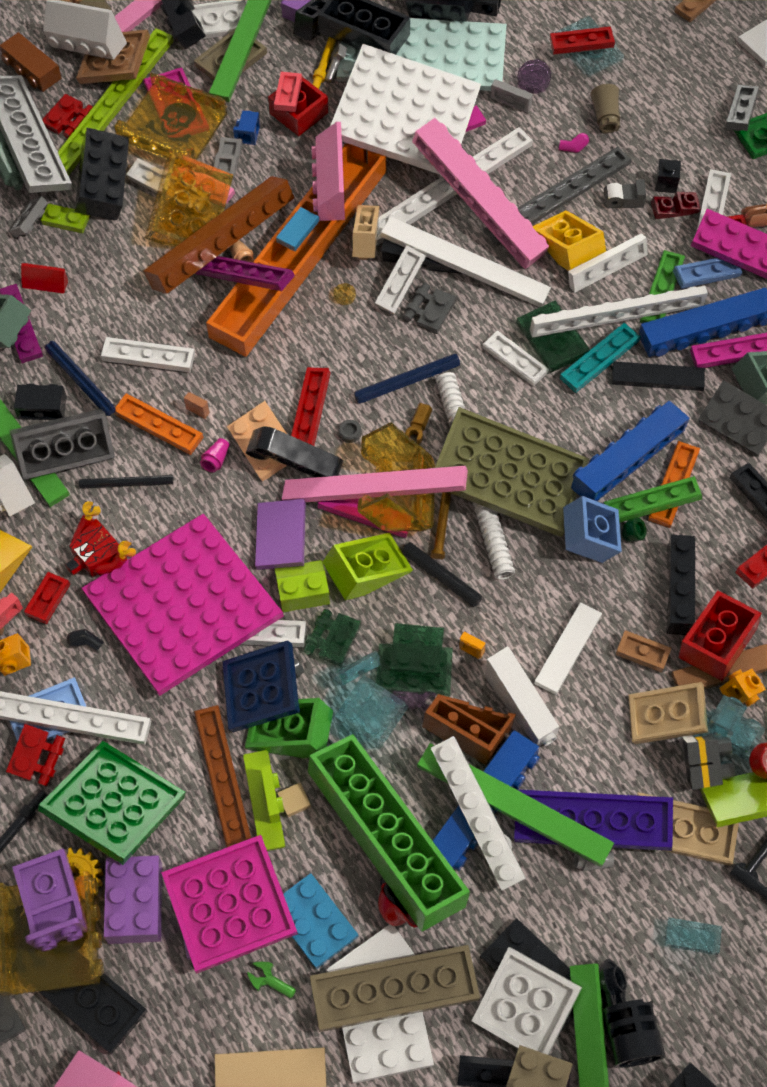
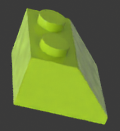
[274,560,330,612]

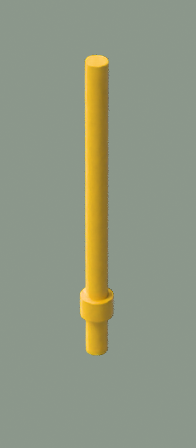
[312,37,336,89]

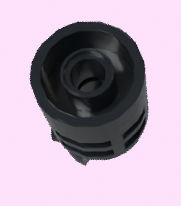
[599,959,666,1068]

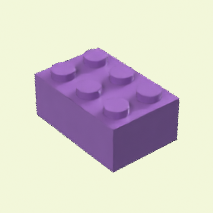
[104,856,162,944]

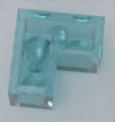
[703,695,766,761]

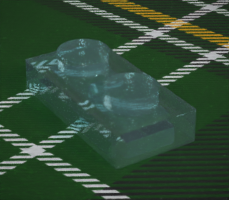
[665,917,722,955]

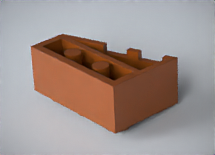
[422,694,516,766]

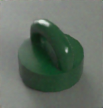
[622,517,647,542]

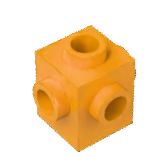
[0,633,31,676]
[719,669,766,709]

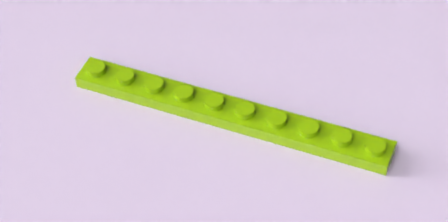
[58,28,174,176]

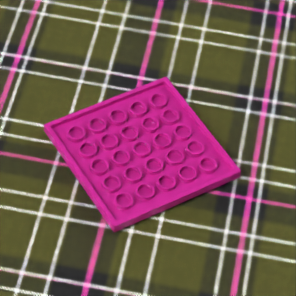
[82,513,284,696]

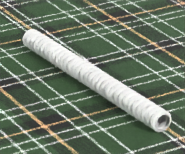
[436,372,515,580]

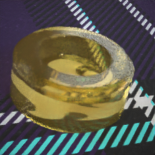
[334,283,356,305]

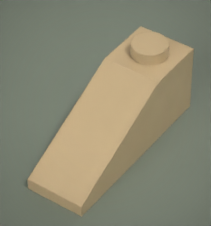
[352,205,380,260]

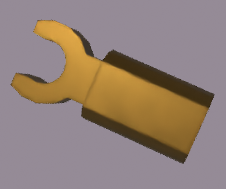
[405,403,432,444]

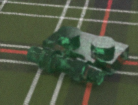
[304,609,361,667]

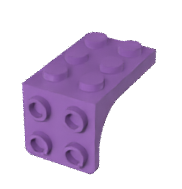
[13,848,89,951]

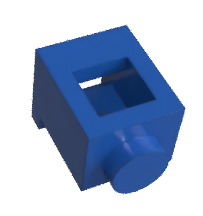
[233,110,260,145]

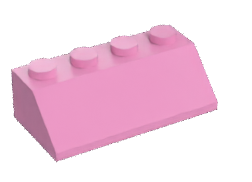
[312,122,345,221]

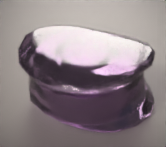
[517,59,551,94]

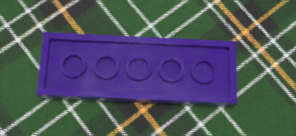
[514,789,673,851]

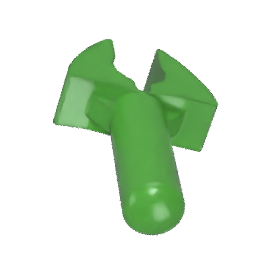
[247,962,296,998]

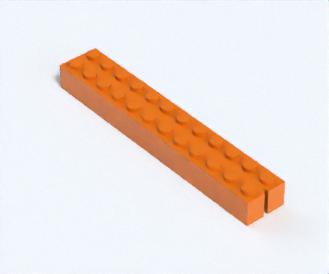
[206,143,386,357]

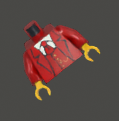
[65,501,136,577]

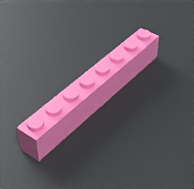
[412,118,549,269]

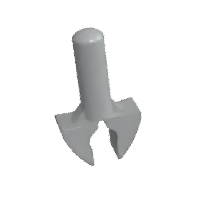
[325,43,347,83]

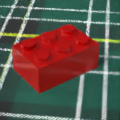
[678,590,762,681]

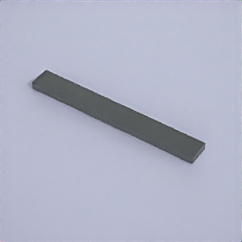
[484,146,631,246]

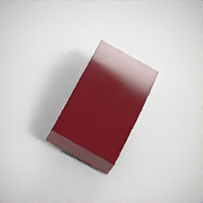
[651,192,701,219]

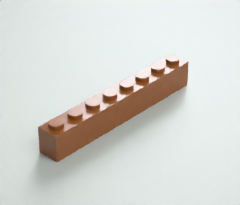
[143,176,295,294]

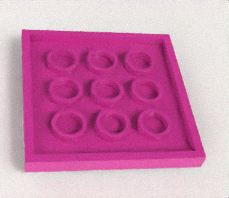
[161,835,298,974]

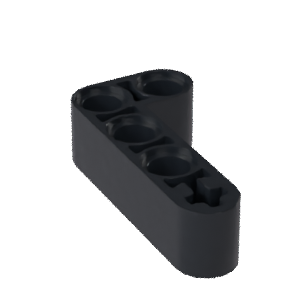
[246,426,343,477]

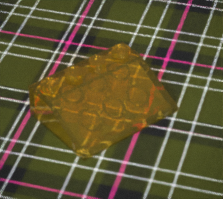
[145,151,233,247]

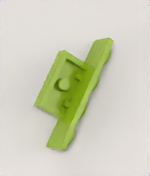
[243,750,285,851]

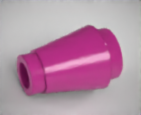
[200,438,230,473]

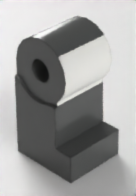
[603,179,646,209]

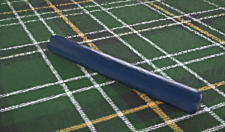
[45,341,116,416]
[354,353,460,404]

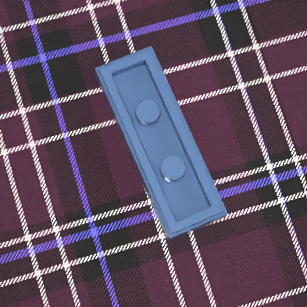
[673,258,742,289]

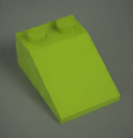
[322,533,413,600]

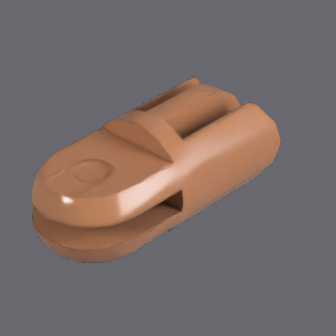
[741,204,767,228]

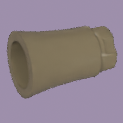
[590,84,620,134]

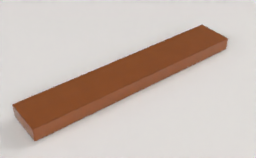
[194,705,251,847]

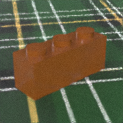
[0,32,62,92]

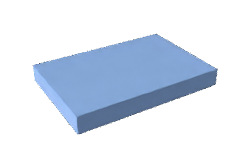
[10,677,86,742]

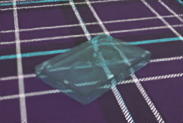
[555,16,624,76]

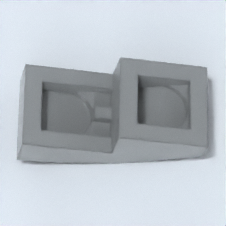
[213,137,243,178]

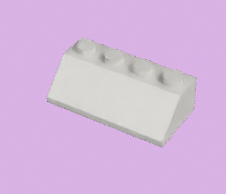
[43,0,127,60]

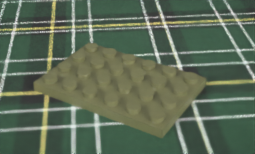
[435,407,589,537]

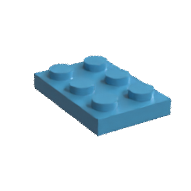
[283,873,359,969]

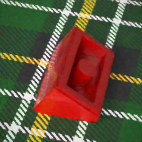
[21,263,68,294]

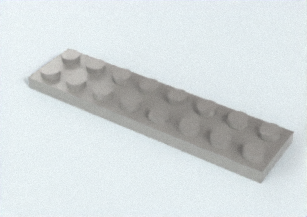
[0,75,72,193]

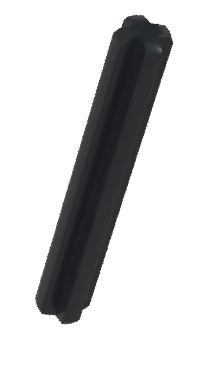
[402,542,482,607]

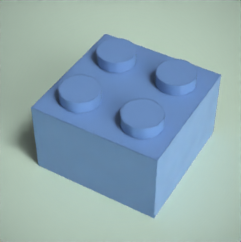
[563,496,622,563]

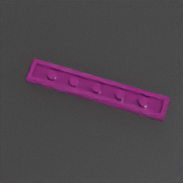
[194,256,295,291]

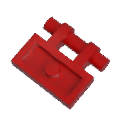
[42,94,93,139]
[6,724,66,786]

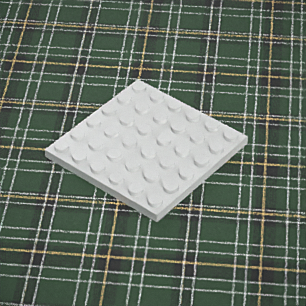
[331,44,481,175]

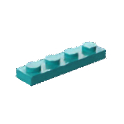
[560,323,641,393]

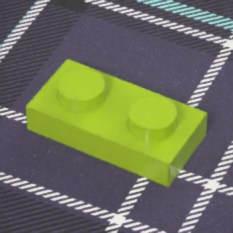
[41,203,90,234]

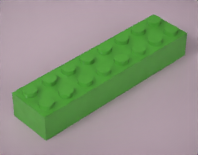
[308,734,470,932]

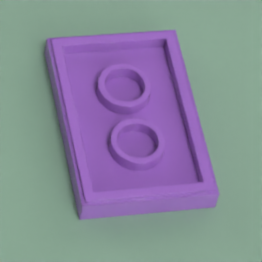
[255,499,306,570]

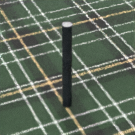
[79,475,174,489]

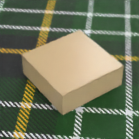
[277,783,311,817]

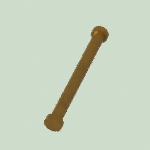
[430,492,451,560]

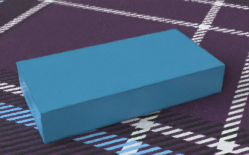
[276,207,319,251]

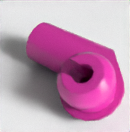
[559,133,589,153]

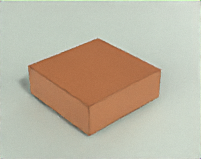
[184,392,210,419]

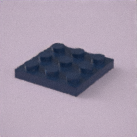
[222,640,300,733]

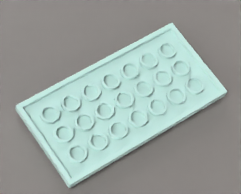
[337,18,507,91]

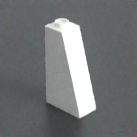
[485,646,559,746]

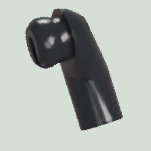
[66,629,104,651]

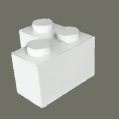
[0,454,35,516]

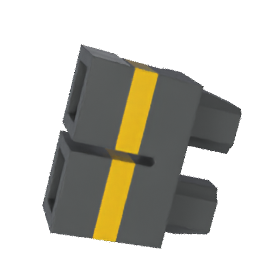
[682,733,735,790]

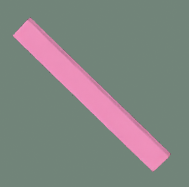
[282,466,468,502]

